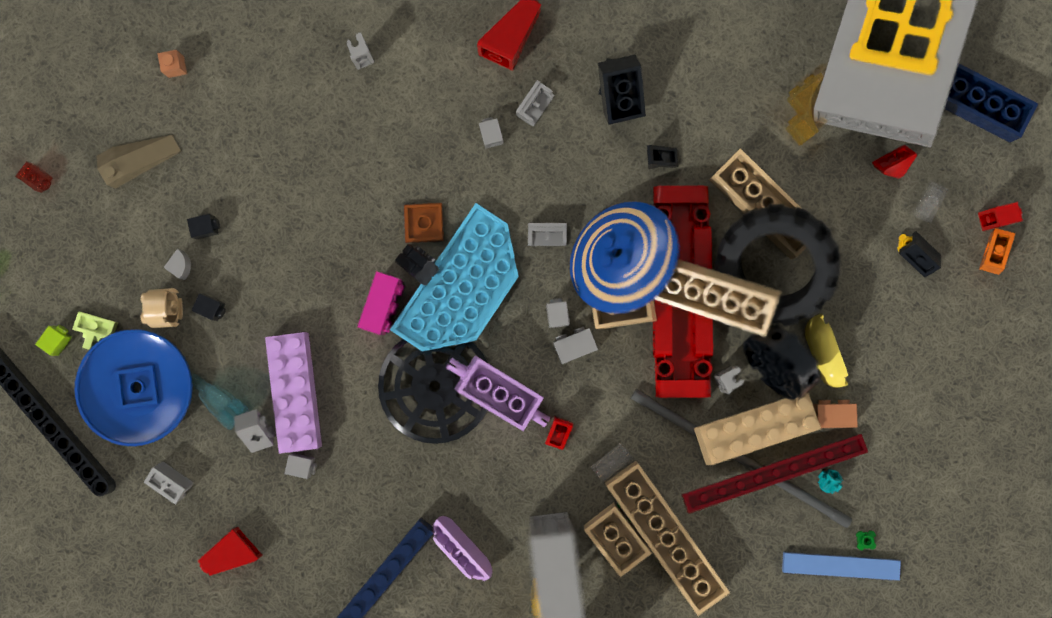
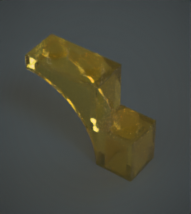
[786,72,824,146]

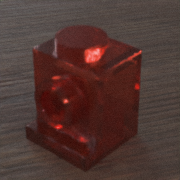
[15,161,53,193]

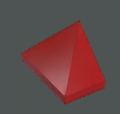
[872,145,917,179]

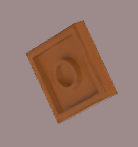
[404,203,444,243]

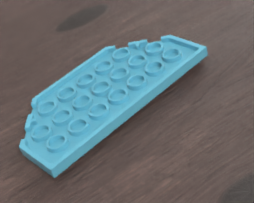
[390,203,519,352]

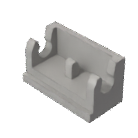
[347,32,375,70]
[516,80,554,127]
[528,223,567,246]
[713,366,744,394]
[144,462,194,504]

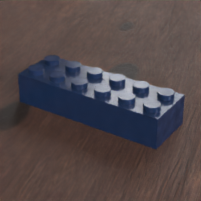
[944,63,1038,142]

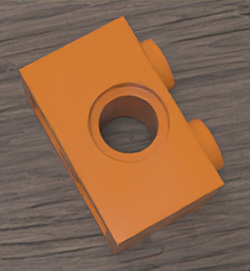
[979,228,1016,275]

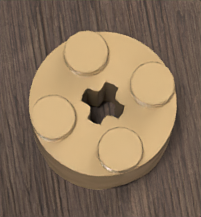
[141,288,183,328]

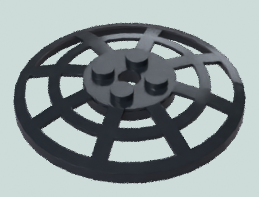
[378,339,488,444]

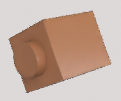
[157,50,187,78]

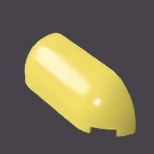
[805,314,848,388]

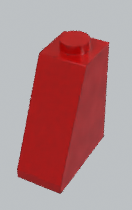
[197,526,263,576]

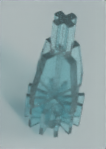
[192,374,249,430]

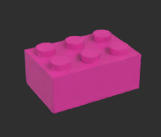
[358,271,405,335]

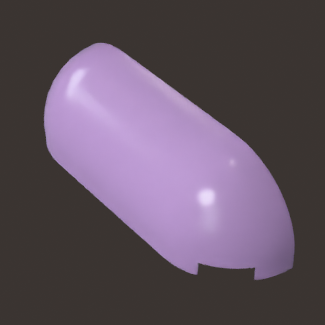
[433,516,492,581]

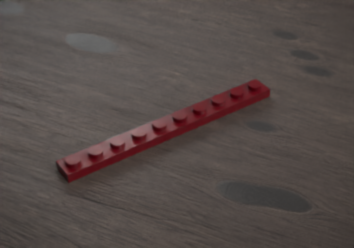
[681,434,868,513]

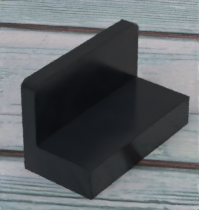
[899,231,941,278]

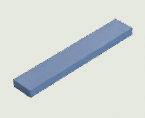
[782,552,901,580]

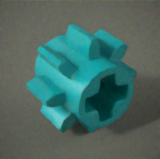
[818,469,843,494]

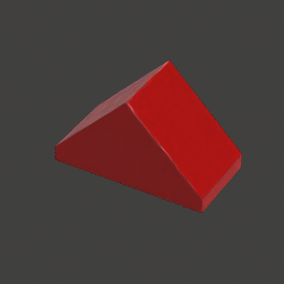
[545,416,574,450]

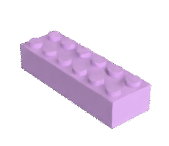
[265,332,322,453]

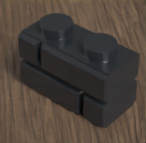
[395,244,439,286]

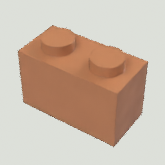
[813,399,857,428]

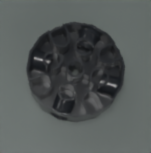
[743,324,821,400]

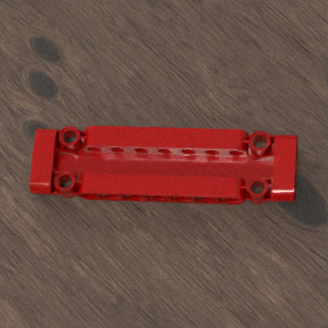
[653,185,713,398]

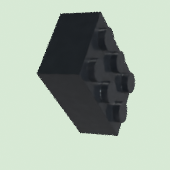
[598,54,646,125]

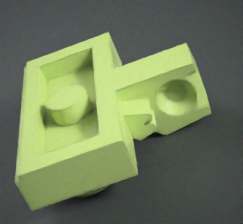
[72,311,118,350]

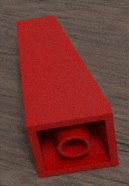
[477,0,541,71]

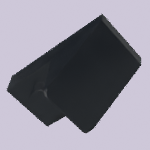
[647,145,678,169]

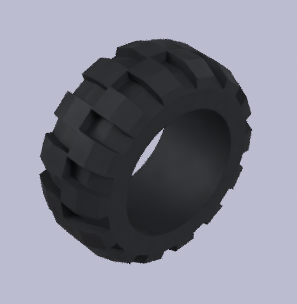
[715,204,840,327]

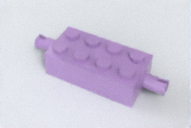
[446,356,550,431]

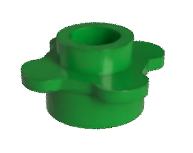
[856,530,876,550]

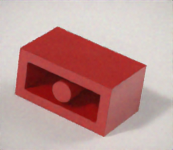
[978,202,1023,231]

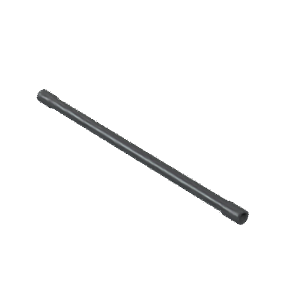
[630,389,852,528]

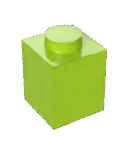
[35,325,72,356]

